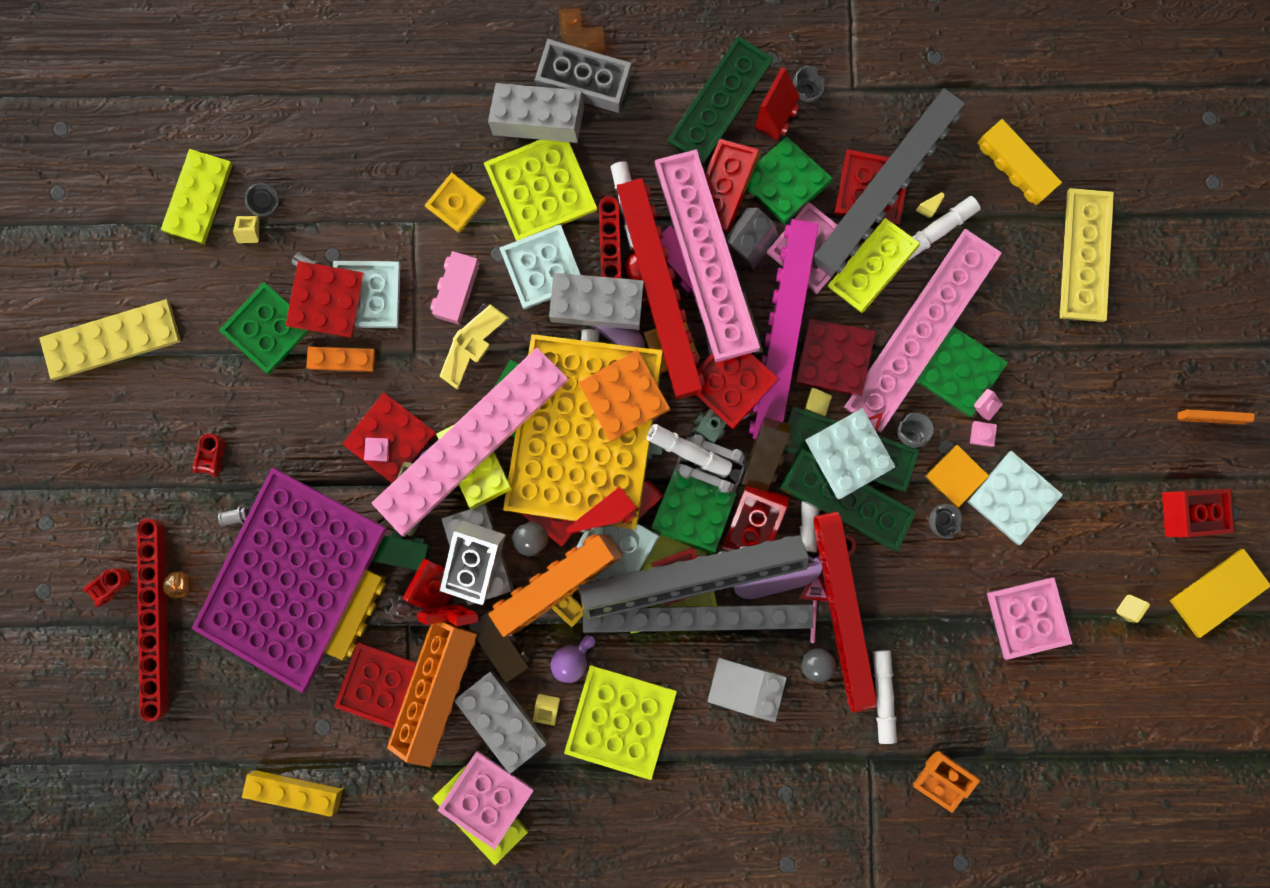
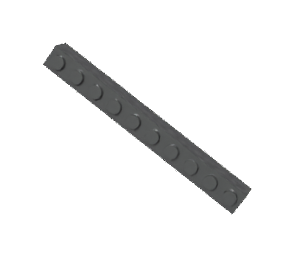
[812,88,965,277]
[578,535,809,621]
[583,604,813,633]

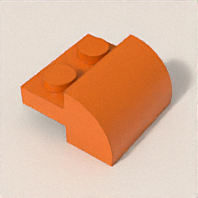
[913,751,980,813]

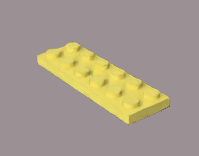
[1060,188,1114,322]
[40,299,181,380]

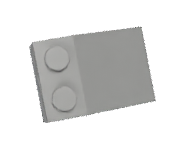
[440,521,505,605]
[707,658,787,722]

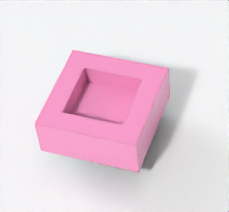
[973,389,1003,421]
[970,421,997,447]
[364,438,390,462]

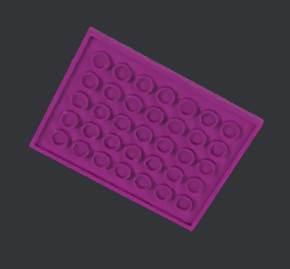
[192,468,388,693]

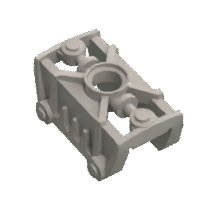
[674,434,747,493]

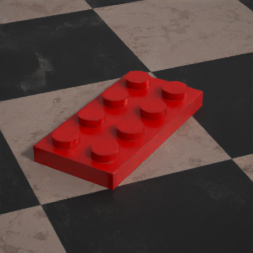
[705,139,761,233]

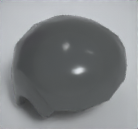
[793,66,824,102]
[245,183,279,217]
[897,413,934,448]
[928,504,962,539]
[512,521,549,557]
[801,648,837,682]

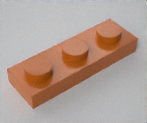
[307,347,375,372]

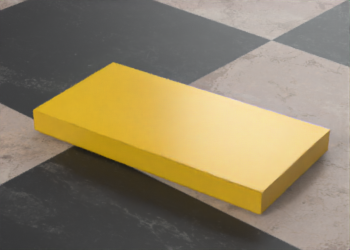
[1170,549,1270,638]

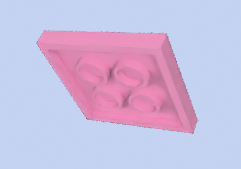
[767,202,859,294]
[987,578,1072,660]
[437,750,534,850]

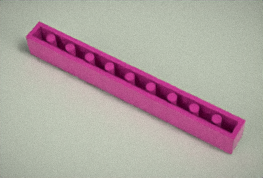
[749,219,819,439]

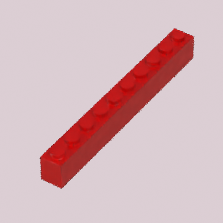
[617,178,705,400]

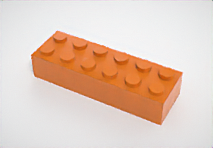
[488,533,624,637]
[387,621,477,767]

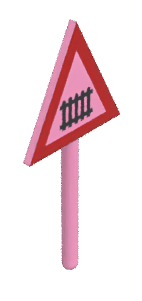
[799,574,828,643]

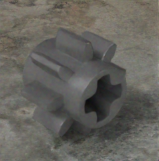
[384,594,413,623]

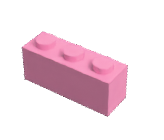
[431,251,480,325]

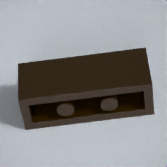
[742,417,793,492]
[469,610,531,683]

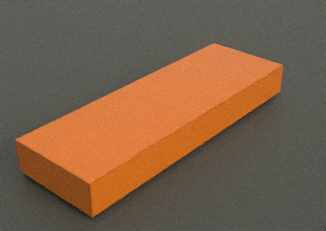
[1178,410,1254,425]

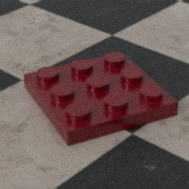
[796,319,876,396]

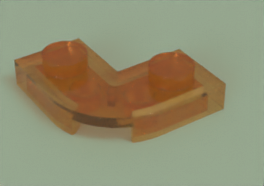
[559,8,605,52]

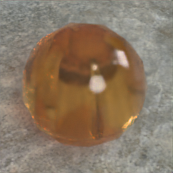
[163,571,193,598]

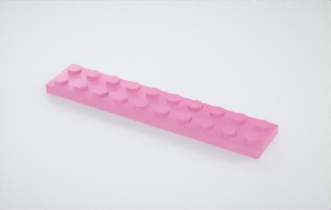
[655,149,760,362]
[843,229,1001,433]
[372,348,569,537]

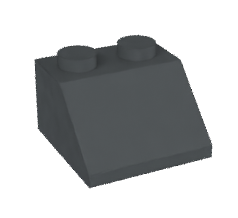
[725,208,779,270]

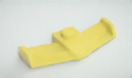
[440,305,509,389]

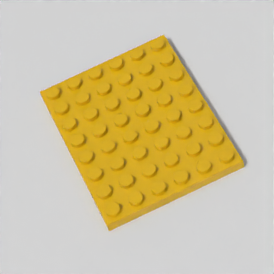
[503,334,663,530]

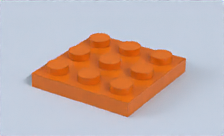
[578,350,671,442]

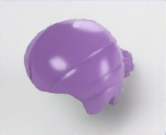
[551,635,596,683]

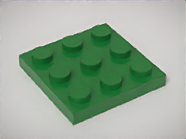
[747,137,832,225]
[219,282,310,375]
[916,326,1008,417]
[651,470,737,555]

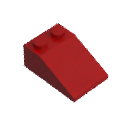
[755,67,801,141]
[722,485,789,551]
[1162,489,1234,537]

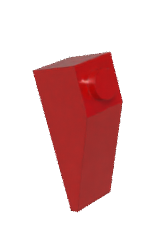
[565,486,640,534]

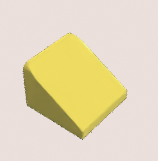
[916,192,944,218]
[233,216,259,243]
[804,388,832,417]
[1116,595,1150,623]
[533,694,560,726]

